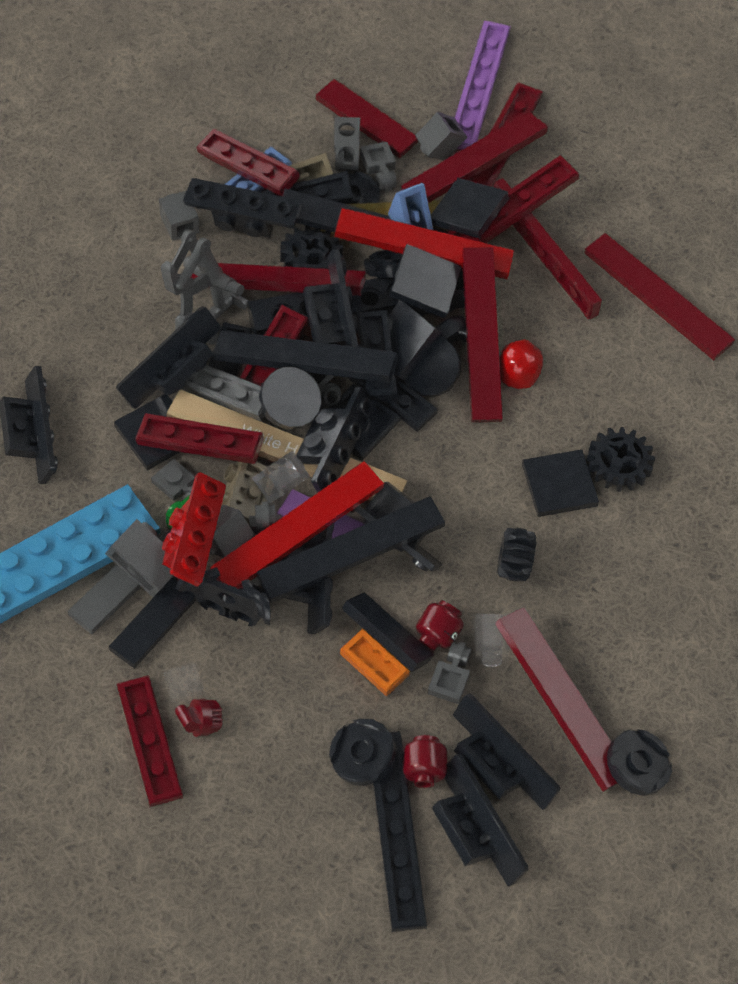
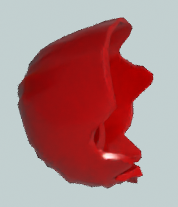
[499,339,544,389]

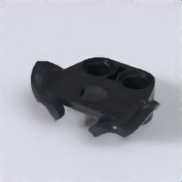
[175,567,270,627]

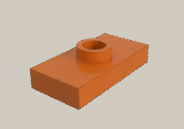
[340,629,410,697]

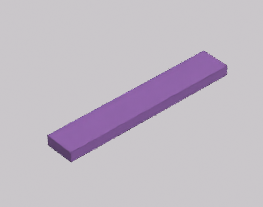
[455,20,511,150]

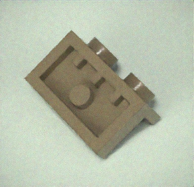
[222,461,277,524]

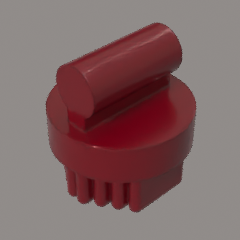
[175,698,223,737]

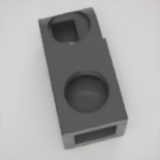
[334,117,360,171]

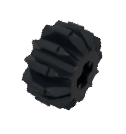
[497,527,537,582]

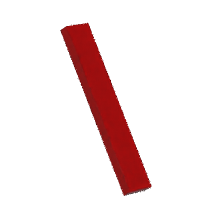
[334,208,514,279]
[210,461,384,589]

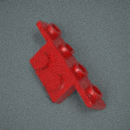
[162,472,226,586]

